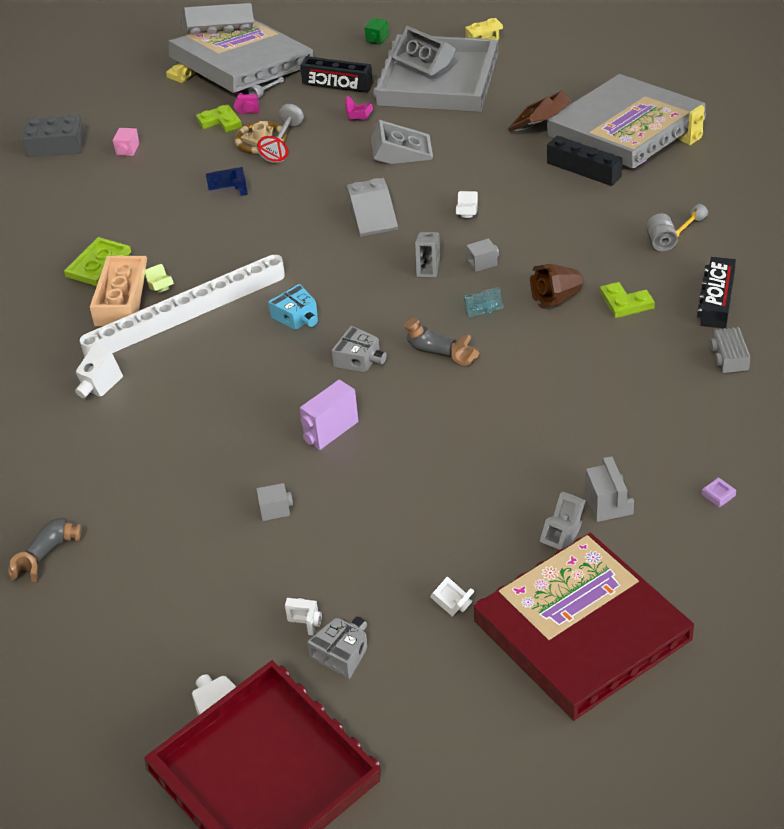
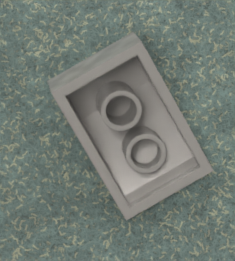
[371,120,433,164]
[346,178,398,237]

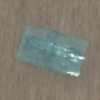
[463,287,504,317]

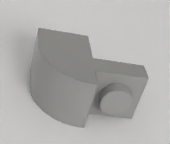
[540,492,585,550]

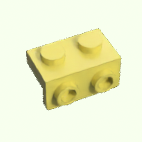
[465,18,503,39]

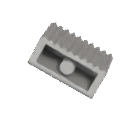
[710,327,750,373]

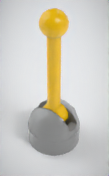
[676,203,708,237]

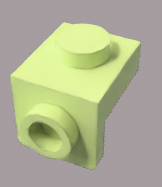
[145,264,174,293]

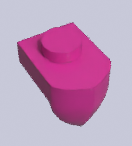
[234,93,260,114]
[345,96,373,120]

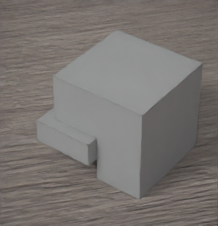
[585,456,634,522]

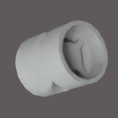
[646,214,678,252]

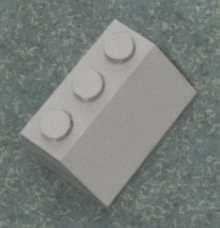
[392,26,456,75]

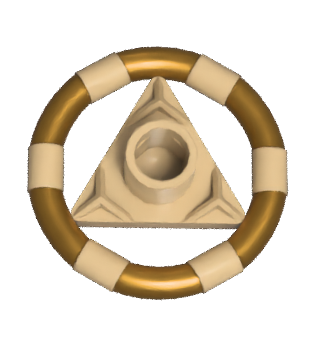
[234,121,287,154]

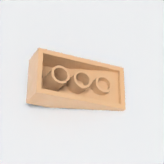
[90,256,147,326]

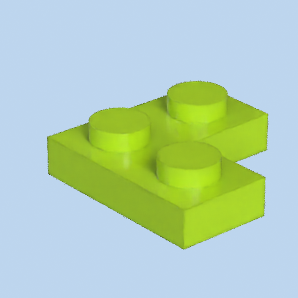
[196,105,242,132]
[600,282,655,318]

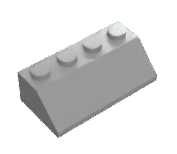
[180,3,254,35]

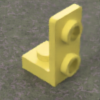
[677,105,704,145]

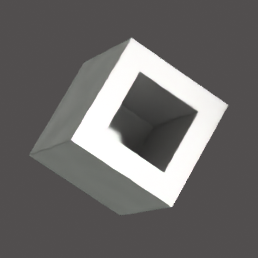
[467,238,499,272]
[256,483,293,521]

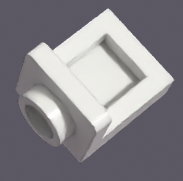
[456,191,478,218]
[430,577,474,617]
[285,598,322,636]

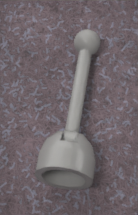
[248,77,284,99]

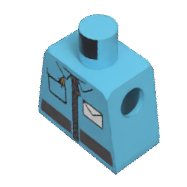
[268,284,318,329]

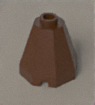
[530,264,584,308]

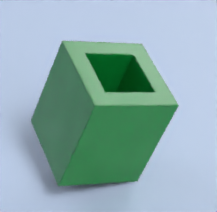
[364,18,389,45]

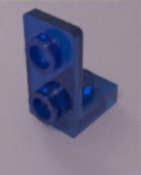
[206,167,248,196]

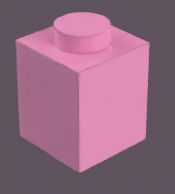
[113,128,140,156]

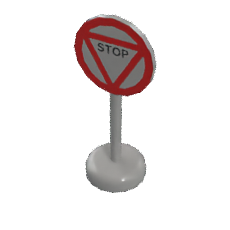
[256,104,304,163]

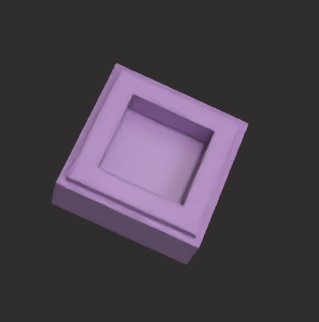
[702,477,736,508]

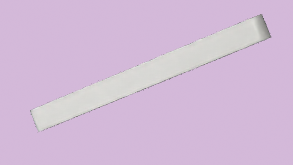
[80,255,285,358]

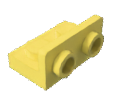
[166,63,197,83]

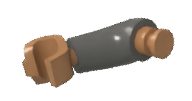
[404,318,480,366]
[8,518,81,582]

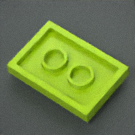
[64,237,131,286]

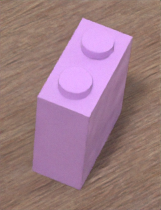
[300,379,359,450]

